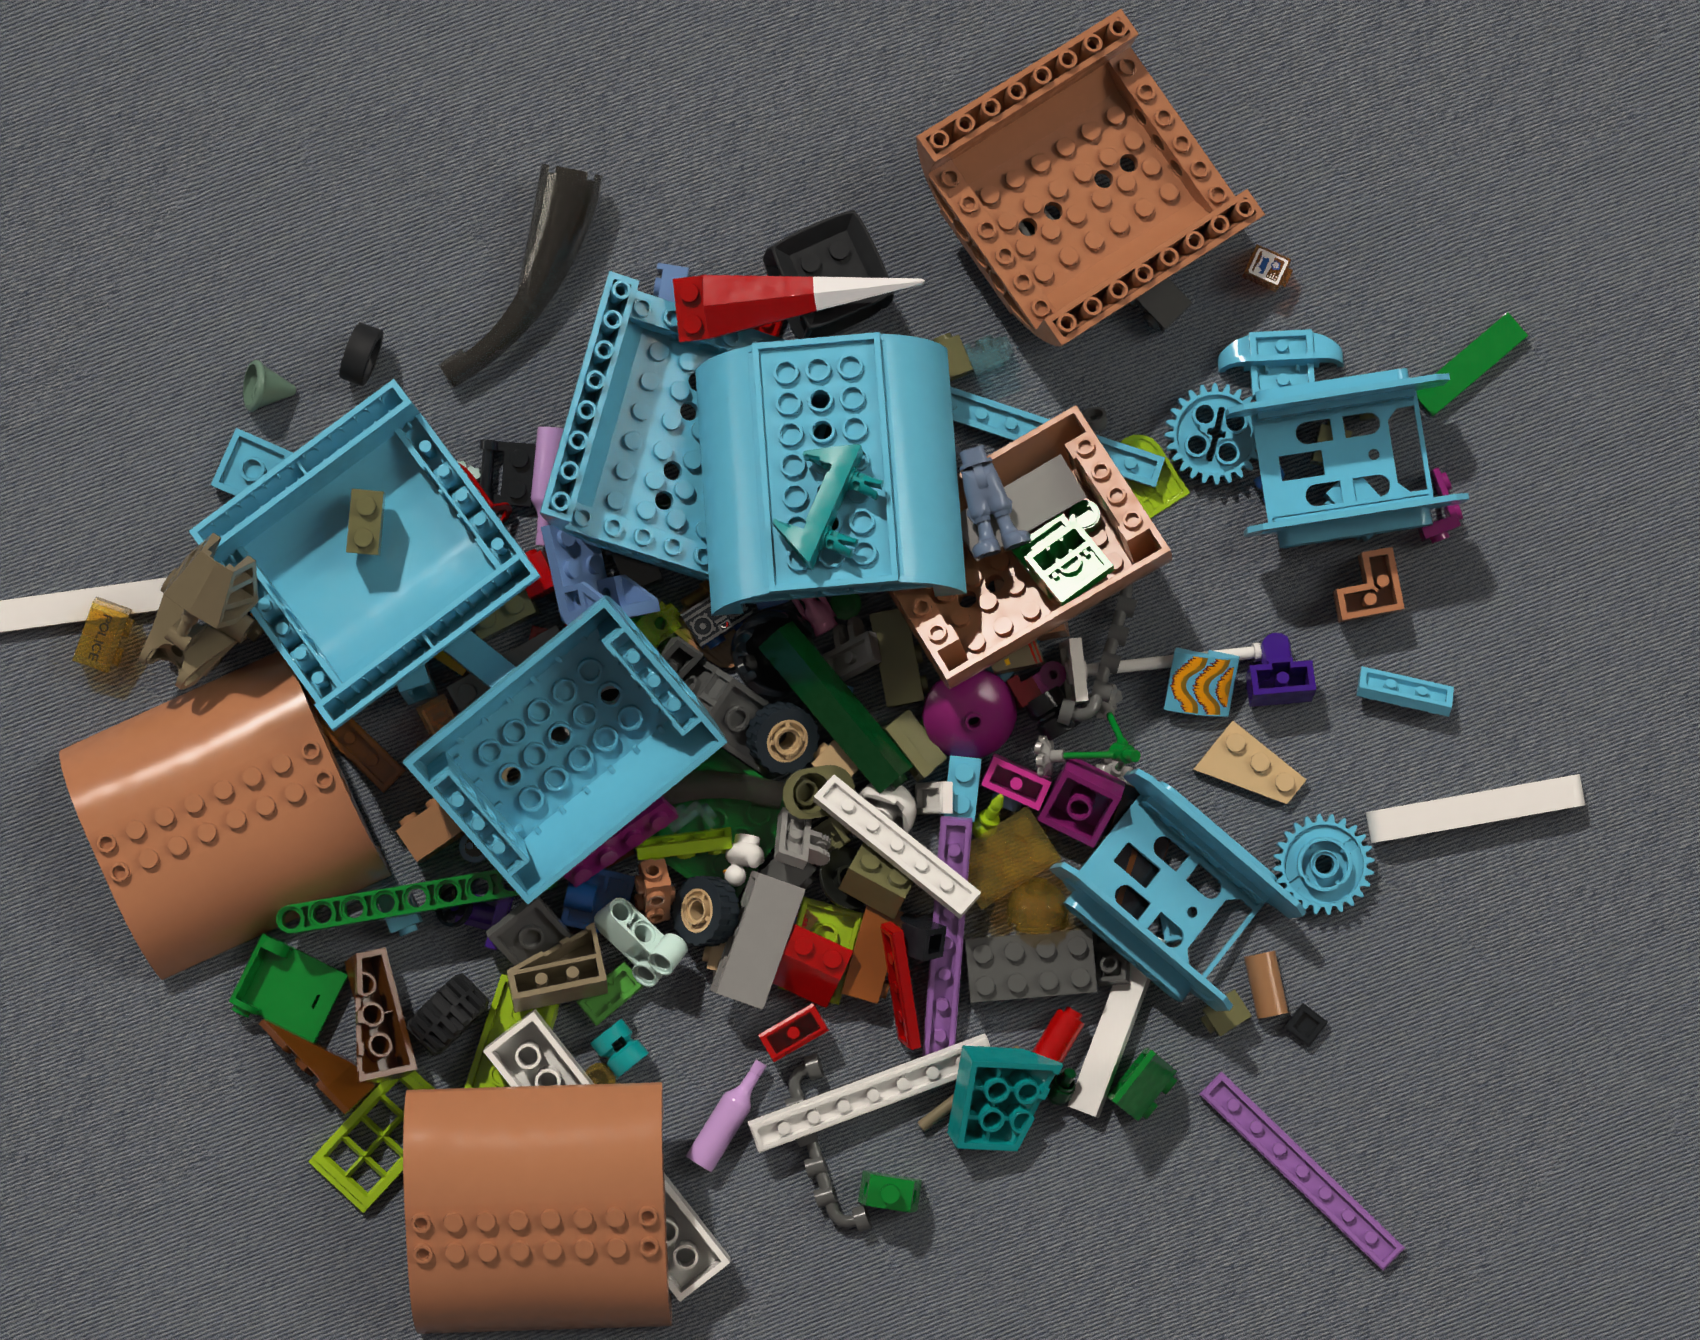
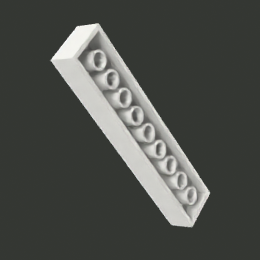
[483,1009,730,1302]

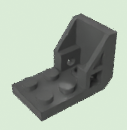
[682,658,787,776]

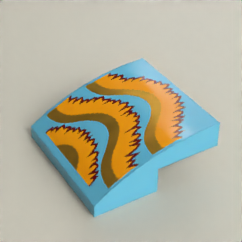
[1164,647,1240,717]

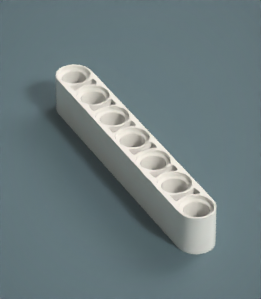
[1366,774,1585,843]

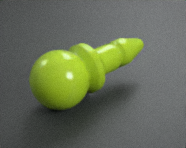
[972,794,1004,841]

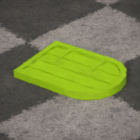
[1120,435,1190,518]

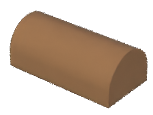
[1244,950,1288,1019]

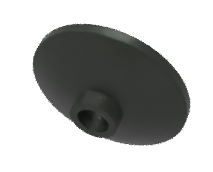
[819,847,865,909]

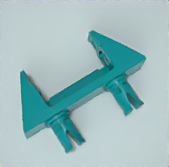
[773,444,884,570]

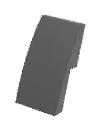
[1093,932,1130,986]

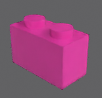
[981,753,1052,811]

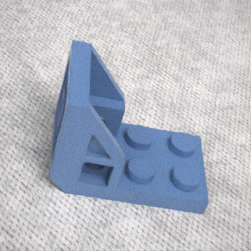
[541,525,660,625]

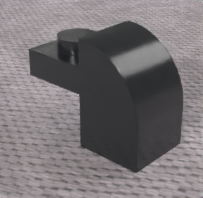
[899,913,947,961]

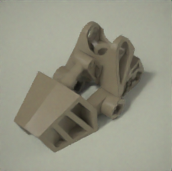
[138,533,258,690]

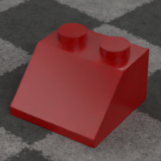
[773,924,853,1008]

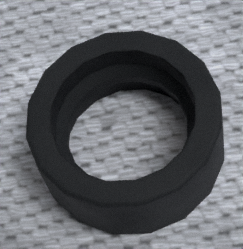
[339,322,383,386]

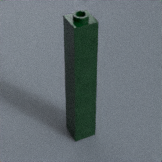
[758,621,913,794]

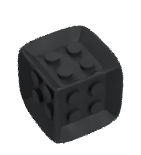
[763,210,894,339]

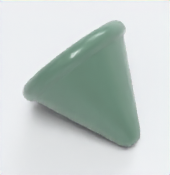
[243,360,296,412]

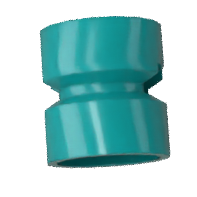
[590,1018,649,1078]

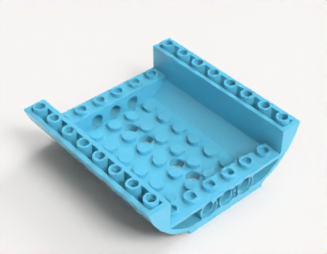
[540,271,830,581]
[695,332,967,616]

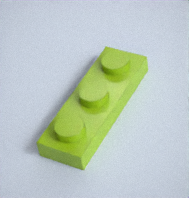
[636,827,732,860]

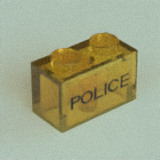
[72,597,135,673]

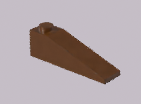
[259,1019,379,1114]

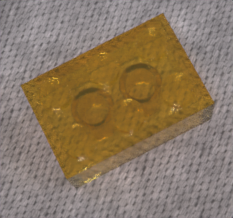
[968,806,1061,910]

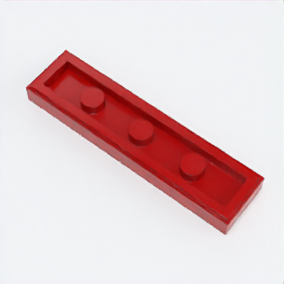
[880,921,921,1050]

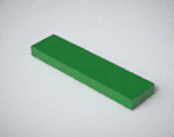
[1417,312,1528,417]

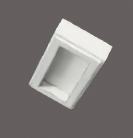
[915,781,953,815]

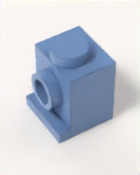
[653,263,690,303]

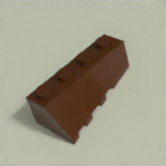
[344,947,418,1083]

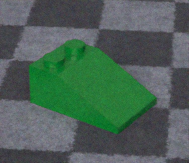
[1107,1047,1177,1121]

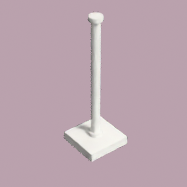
[1059,637,1262,705]

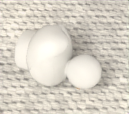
[723,834,764,887]

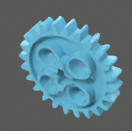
[1164,383,1258,486]

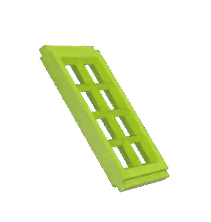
[308,1071,435,1213]

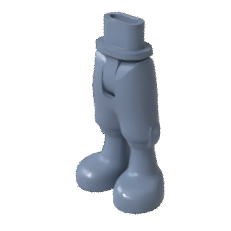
[959,445,1031,559]

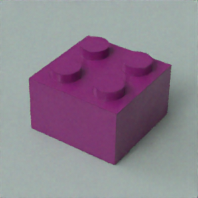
[1037,759,1126,848]

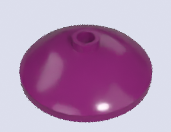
[922,669,1017,758]

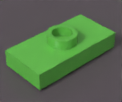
[577,961,644,1026]

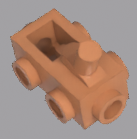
[634,859,676,924]

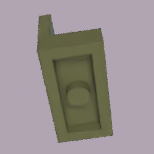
[883,710,946,782]

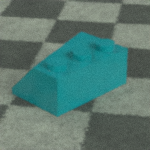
[947,1045,1063,1151]

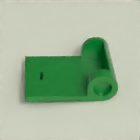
[229,933,348,1043]

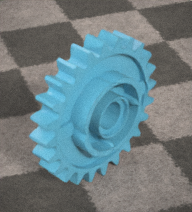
[1272,814,1375,915]

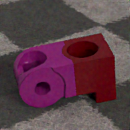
[1005,661,1067,711]

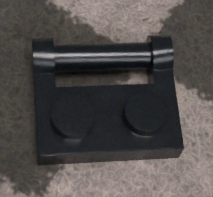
[480,440,536,508]

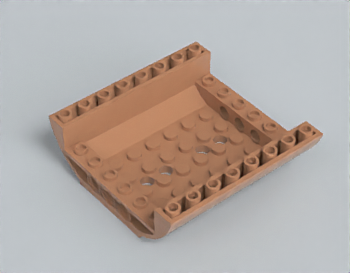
[916,9,1265,347]

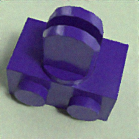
[1245,633,1316,707]

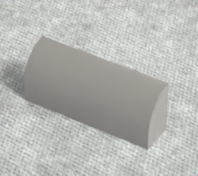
[960,454,1087,561]
[710,870,806,1009]

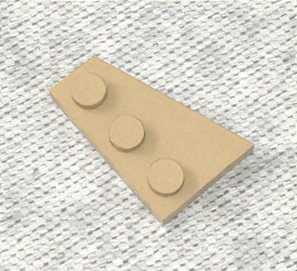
[1193,721,1306,804]

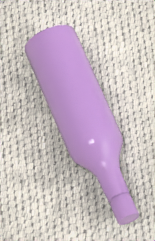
[531,427,564,546]
[686,1059,767,1172]

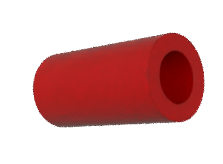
[1032,1006,1085,1063]

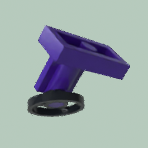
[436,884,515,950]

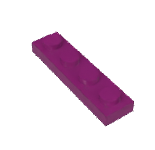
[564,796,679,887]

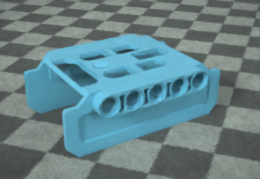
[1225,368,1469,548]
[1049,769,1306,1011]

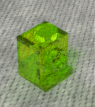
[634,601,682,648]

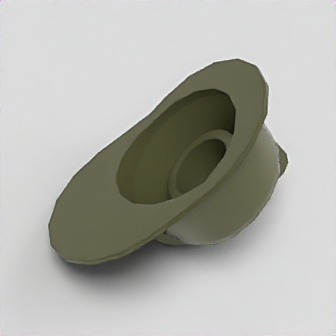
[782,765,855,819]

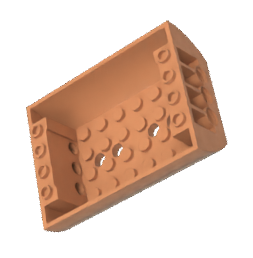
[887,405,1172,690]

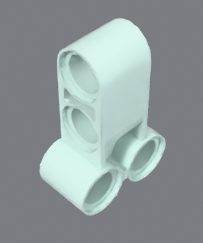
[594,898,688,987]

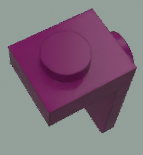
[1418,467,1463,544]

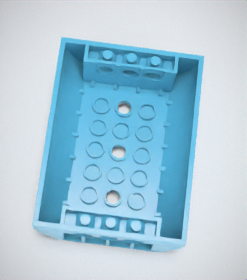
[403,595,727,904]

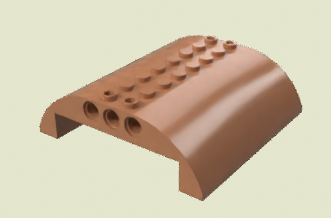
[59,651,392,980]
[403,1082,672,1334]

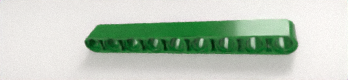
[276,870,558,934]

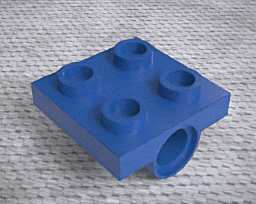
[561,869,635,933]

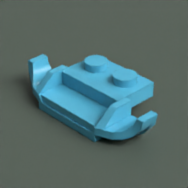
[1217,329,1344,400]

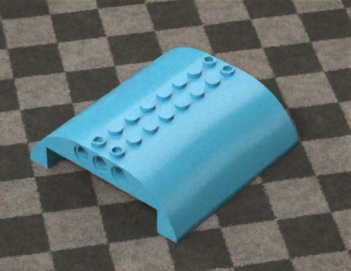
[189,379,541,731]

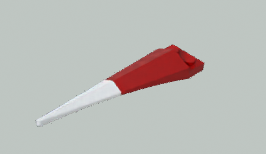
[673,275,926,343]

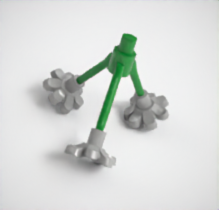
[1034,684,1141,785]

